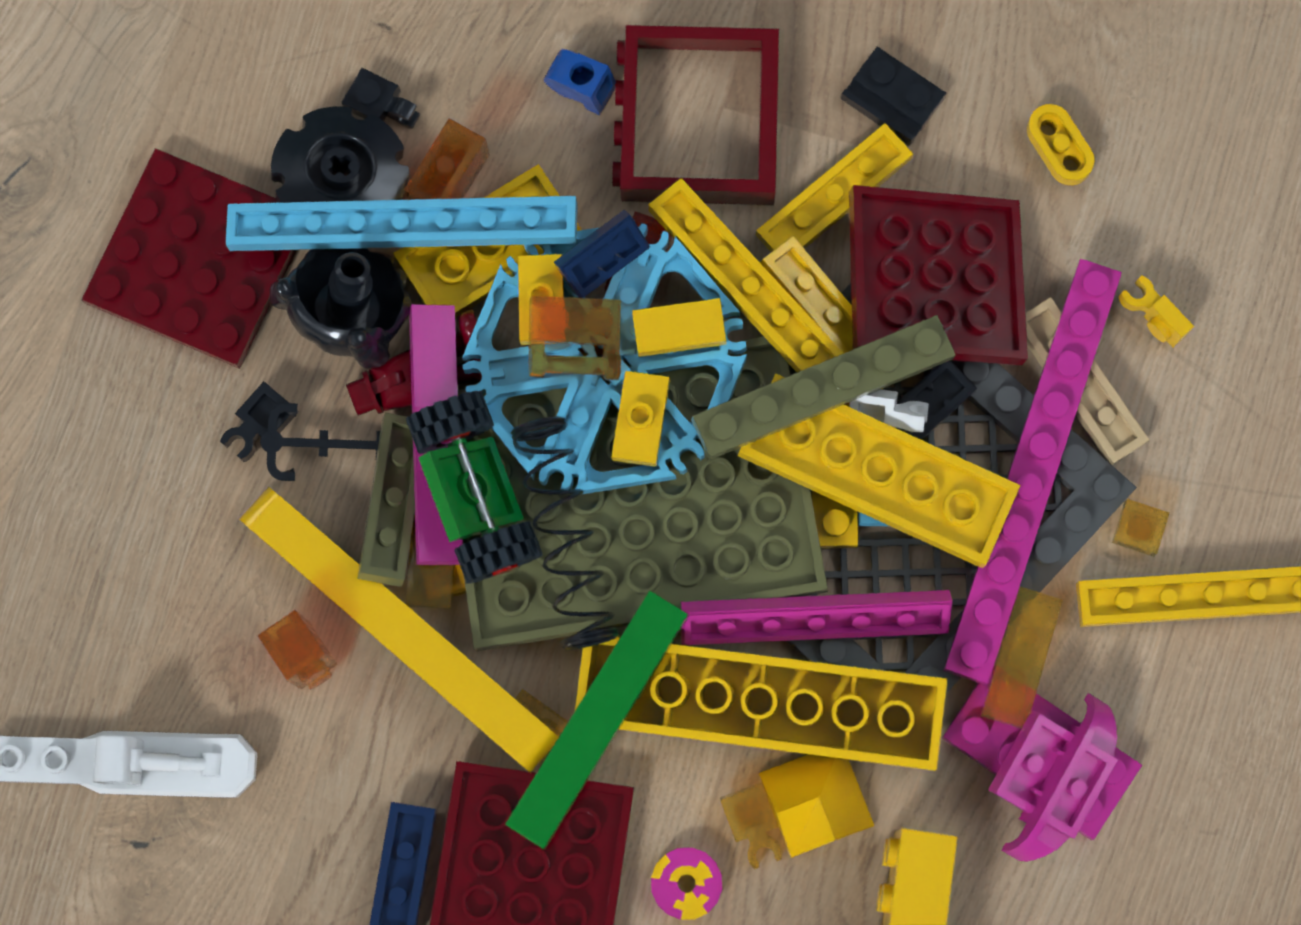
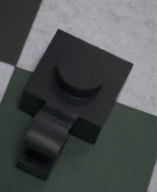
[341,68,420,129]

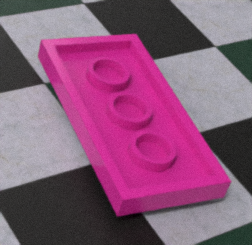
[941,665,1142,840]

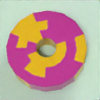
[651,847,722,920]

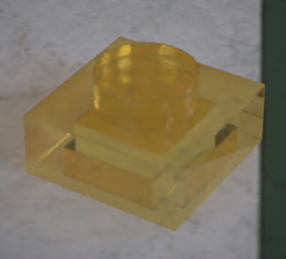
[1112,499,1170,557]

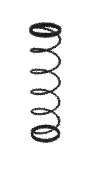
[511,416,619,650]

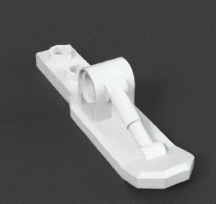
[0,731,257,798]

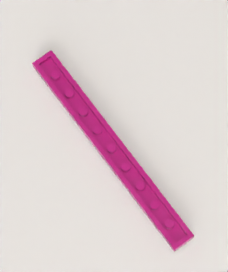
[943,258,1122,685]

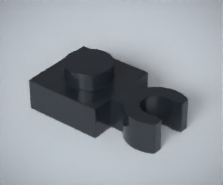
[220,381,299,462]

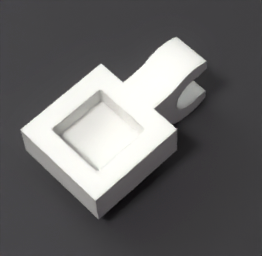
[850,389,929,432]

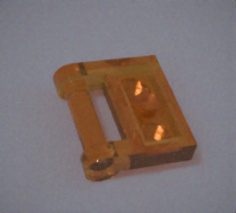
[528,296,621,380]

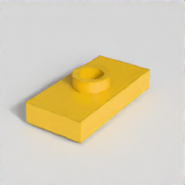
[518,254,565,345]
[611,371,670,467]

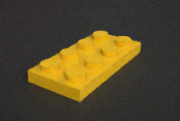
[393,164,582,318]

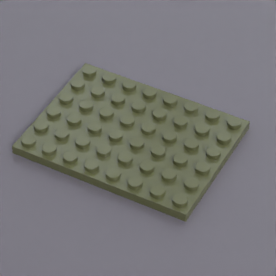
[458,336,828,652]

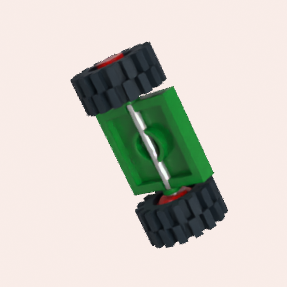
[406,391,543,584]

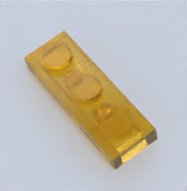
[980,586,1063,729]

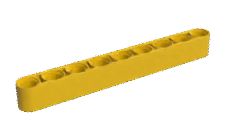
[239,486,559,772]

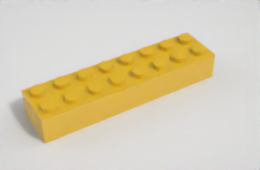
[575,637,947,771]

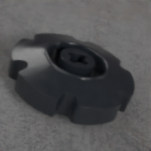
[271,106,409,203]

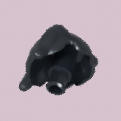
[269,248,411,369]

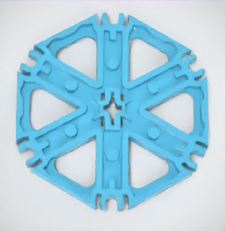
[462,223,747,494]

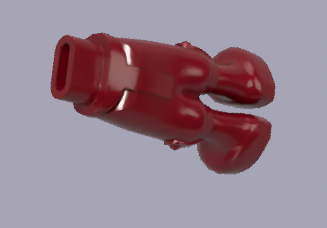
[346,309,482,416]

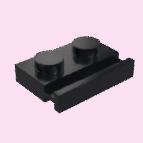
[841,46,947,146]

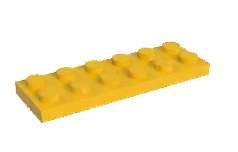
[737,373,1020,569]

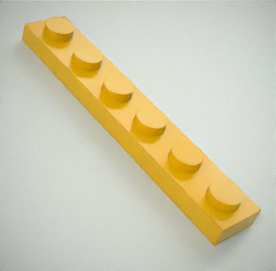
[648,178,844,373]
[1076,566,1301,627]

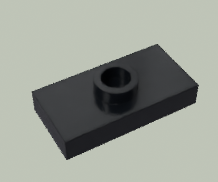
[897,360,977,440]

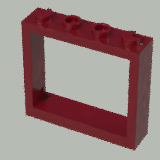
[612,25,779,205]

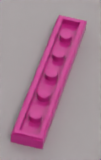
[409,304,463,565]
[680,590,952,645]

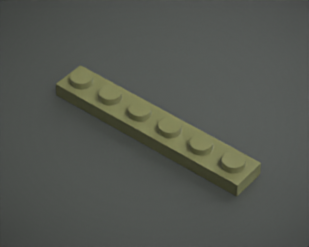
[691,315,956,460]

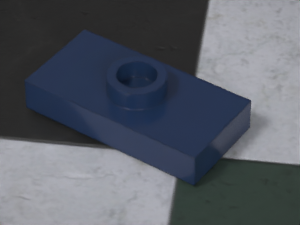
[554,210,650,300]

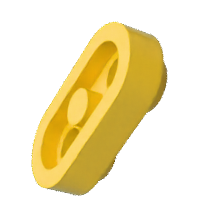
[1027,104,1095,185]

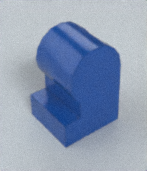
[544,49,616,116]

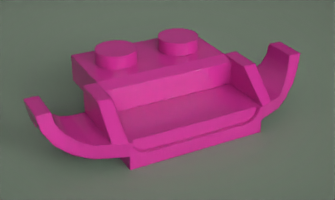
[988,693,1118,862]

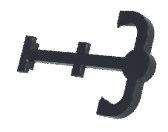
[260,403,380,481]

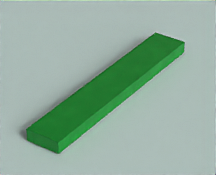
[505,590,689,849]

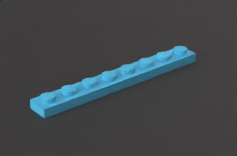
[226,196,577,251]

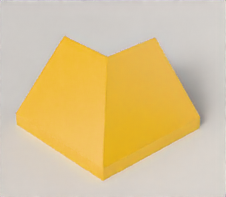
[758,754,875,858]

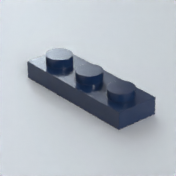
[369,802,437,925]

